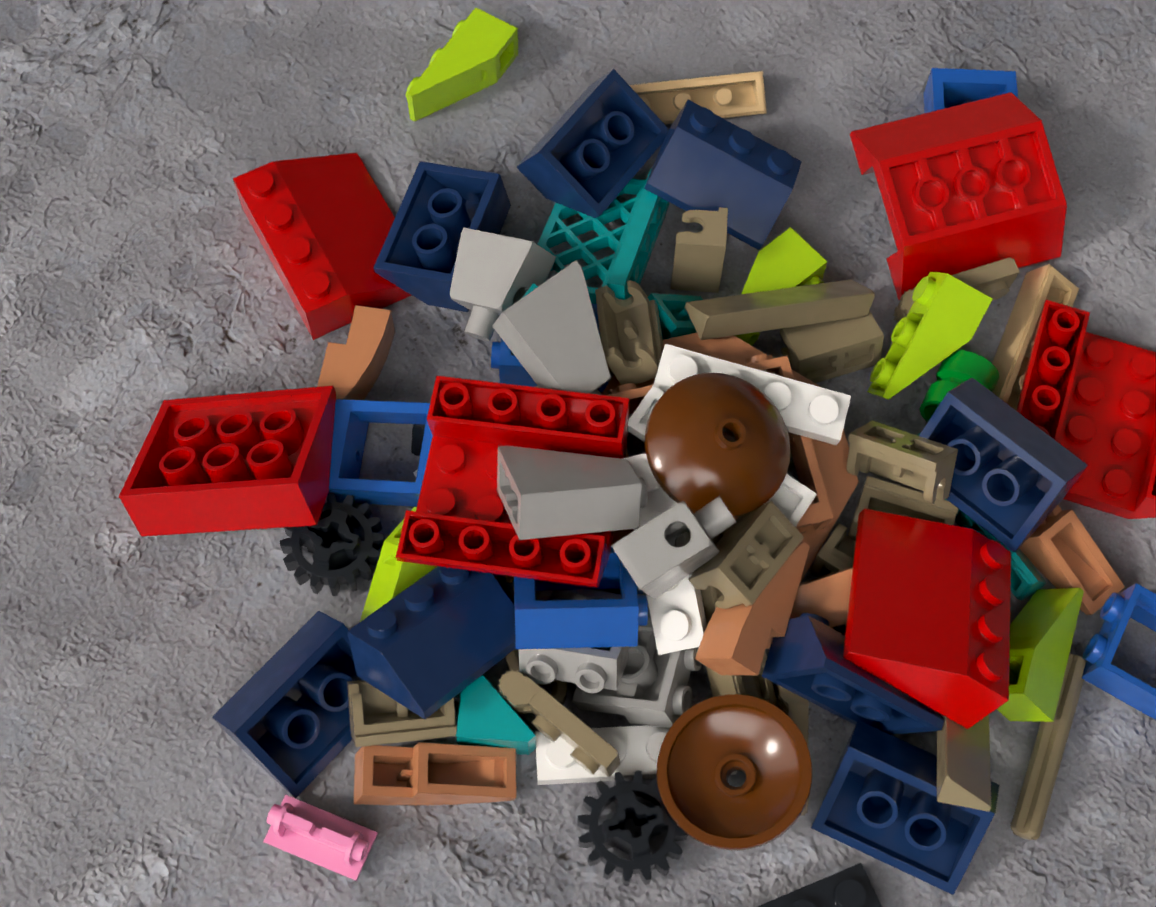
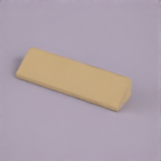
[629,71,767,125]
[992,264,1079,410]

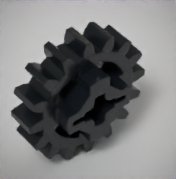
[280,492,385,596]
[577,770,688,886]

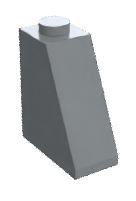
[492,260,610,395]
[497,446,647,540]

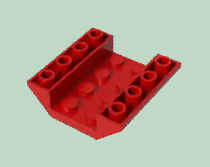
[850,92,1067,300]
[1016,300,1156,519]
[396,375,630,588]

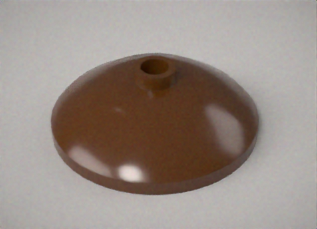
[645,373,790,517]
[657,694,812,851]

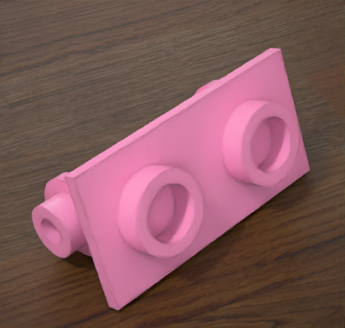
[263,795,378,881]

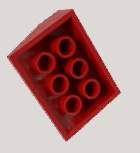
[233,152,411,340]
[119,385,336,537]
[843,508,1011,729]

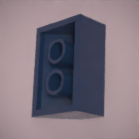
[516,69,669,218]
[644,99,802,250]
[374,161,511,312]
[919,378,1088,553]
[347,566,516,719]
[212,611,362,798]
[762,613,944,735]
[811,720,999,895]

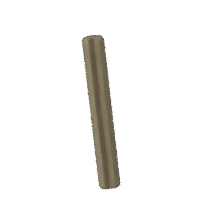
[1011,653,1086,840]

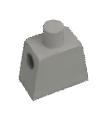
[449,227,556,341]
[611,497,736,599]

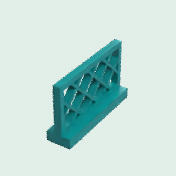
[537,169,669,304]

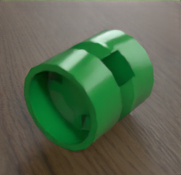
[919,350,1000,423]

